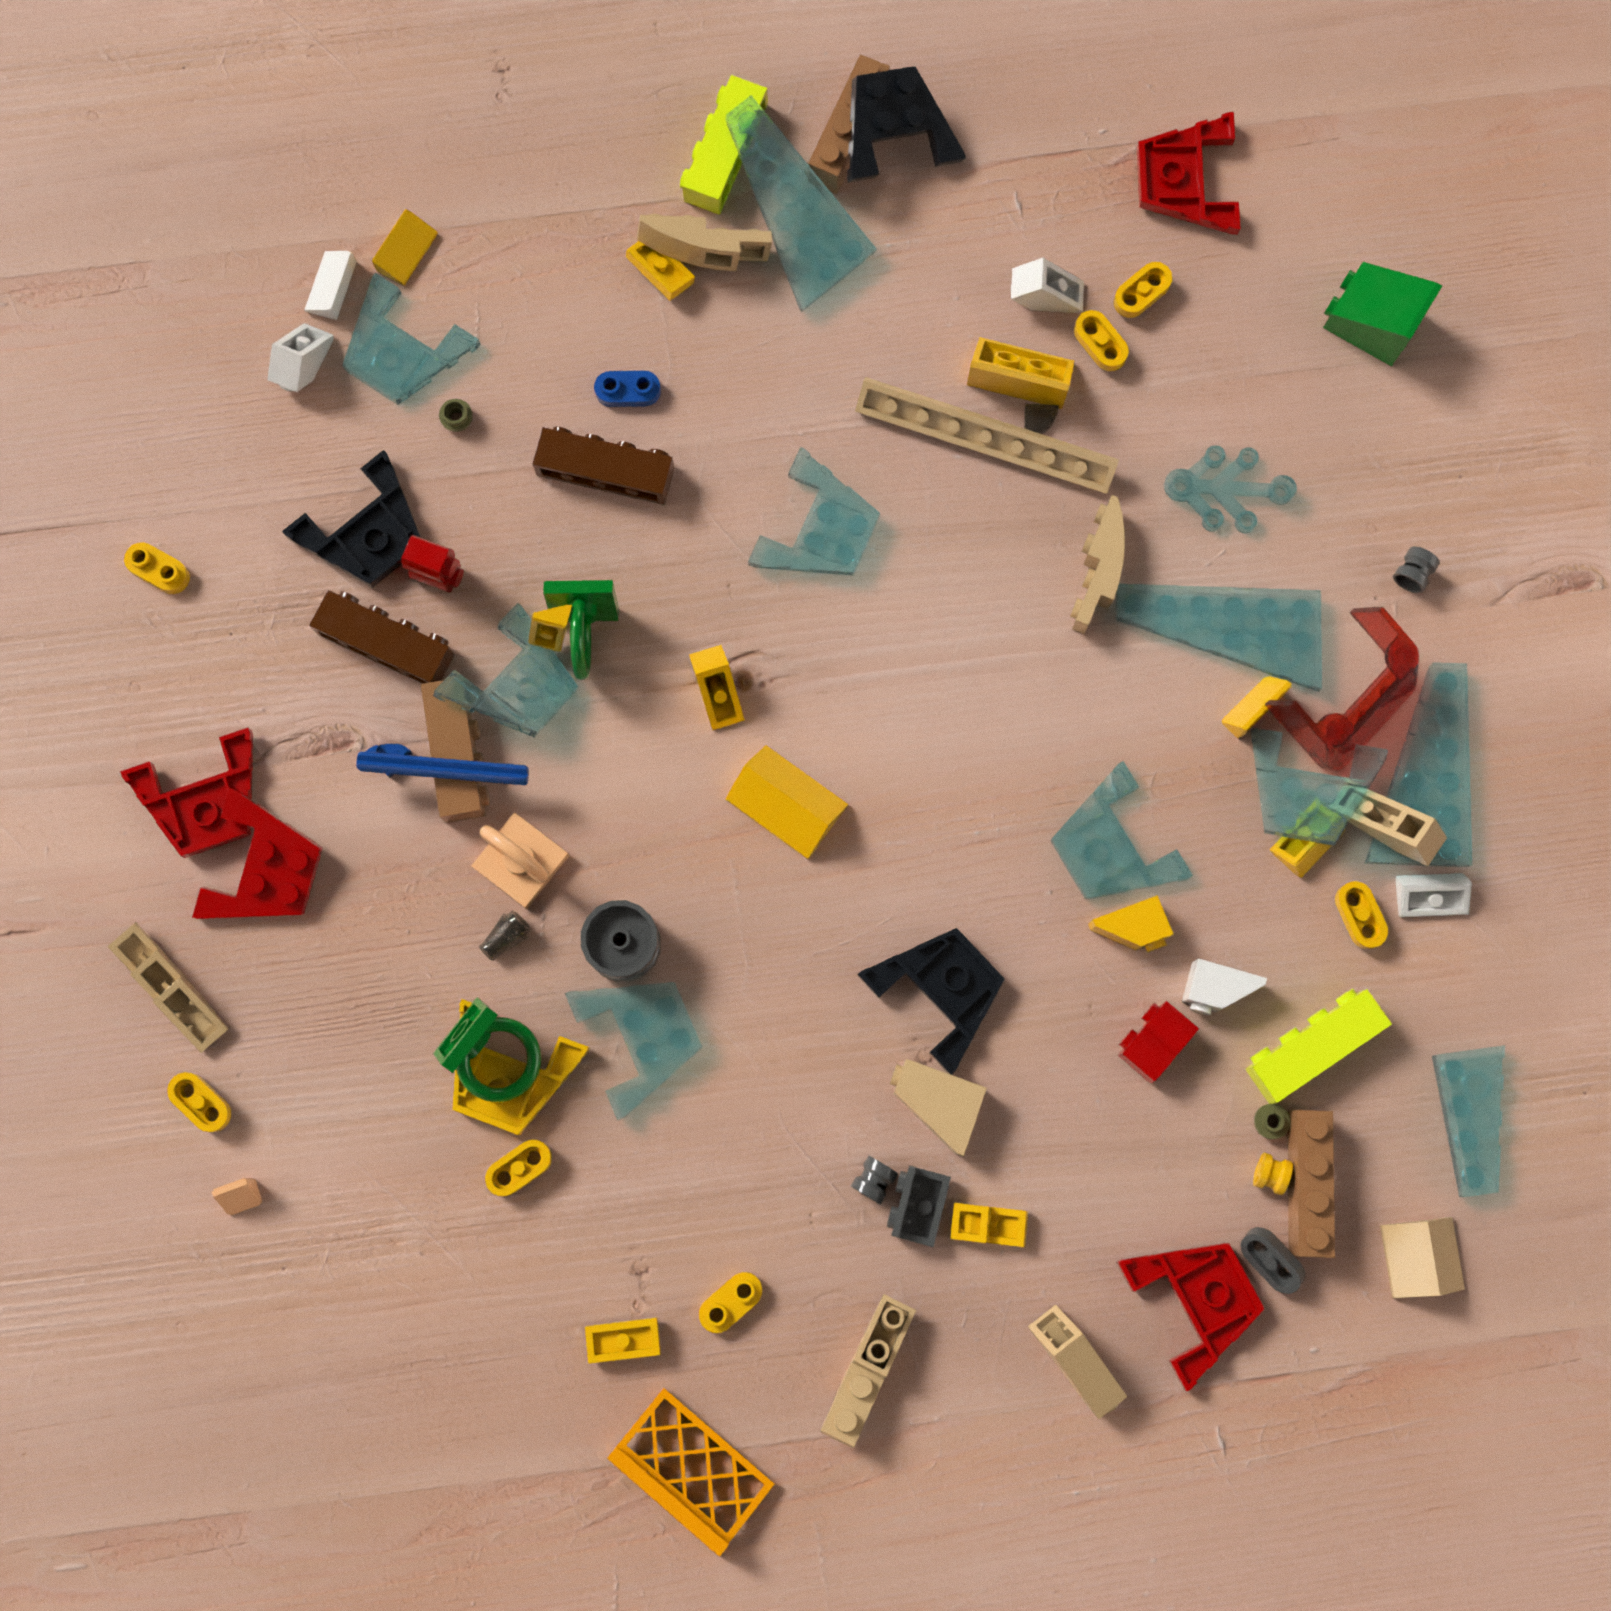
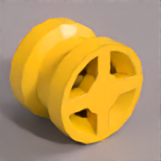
[1253,1152,1293,1195]

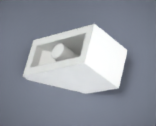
[1011,258,1084,313]
[267,323,334,392]
[1182,959,1267,1015]

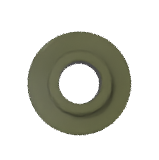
[439,399,473,432]
[1254,1104,1290,1139]

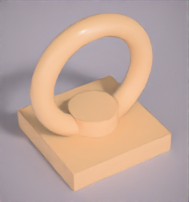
[471,812,570,909]

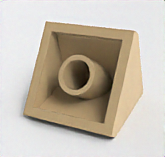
[1380,1217,1465,1298]

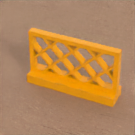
[606,1388,775,1557]

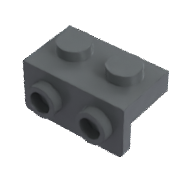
[887,1165,951,1247]

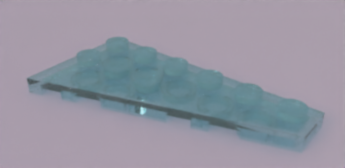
[725,95,877,312]
[1116,584,1322,692]
[1364,662,1472,867]

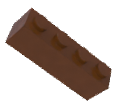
[532,426,675,505]
[309,590,455,684]

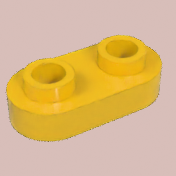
[1113,262,1172,318]
[1074,310,1129,371]
[124,542,190,594]
[1335,881,1388,949]
[167,1072,231,1132]
[485,1140,552,1196]
[699,1272,762,1333]

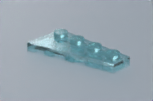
[1432,1045,1505,1197]

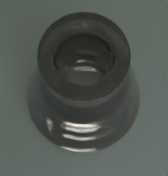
[479,910,531,961]

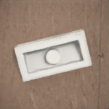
[305,251,357,320]
[1396,873,1472,917]

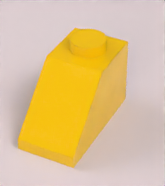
[689,645,745,730]
[1088,895,1173,953]

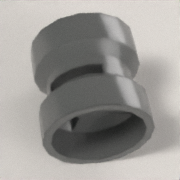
[1393,546,1440,594]
[851,1156,899,1205]

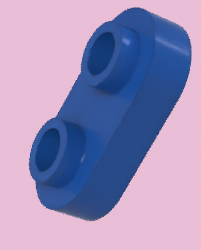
[594,370,661,407]

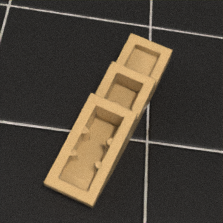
[107,922,229,1053]

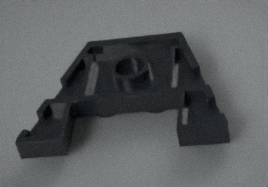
[847,66,966,183]
[282,450,421,588]
[857,928,1005,1075]

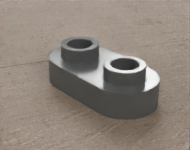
[1240,1227,1305,1294]

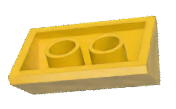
[967,337,1075,409]
[725,745,848,860]

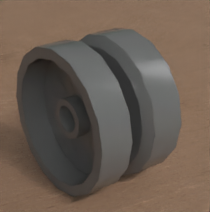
[581,900,661,982]

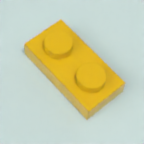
[626,241,695,301]
[585,1317,661,1364]

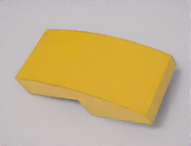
[950,1203,1028,1247]

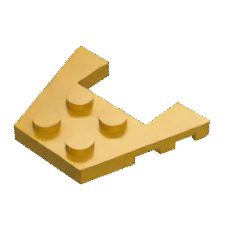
[452,999,590,1135]

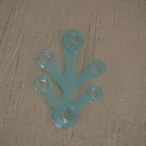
[1164,445,1297,533]

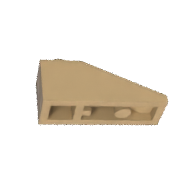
[1329,781,1447,866]

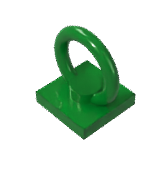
[543,580,619,680]
[433,997,541,1102]

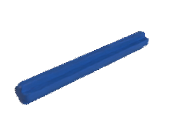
[356,751,529,785]

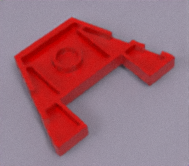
[1136,112,1241,235]
[120,727,253,858]
[192,787,323,919]
[1116,1243,1265,1392]

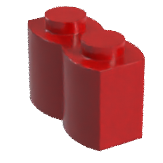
[401,535,464,593]
[1118,1000,1199,1083]

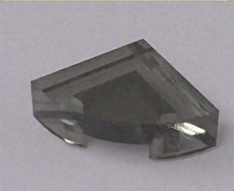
[1024,403,1059,434]

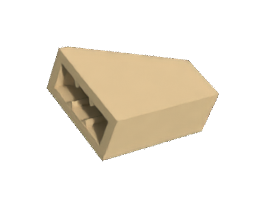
[890,1059,987,1156]
[1028,1305,1127,1419]

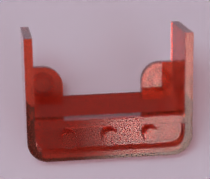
[1265,607,1419,771]

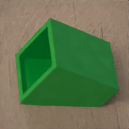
[1323,262,1442,367]

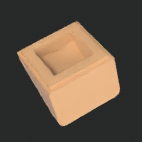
[212,1178,262,1215]

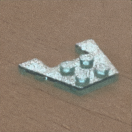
[342,273,481,405]
[748,447,880,576]
[433,603,578,737]
[1251,728,1388,846]
[1050,761,1193,900]
[565,982,703,1121]

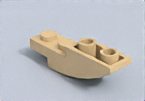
[637,214,772,271]
[1070,495,1125,634]
[820,1294,916,1448]

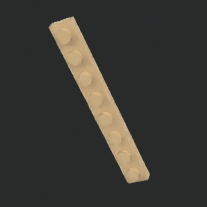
[855,377,1119,494]

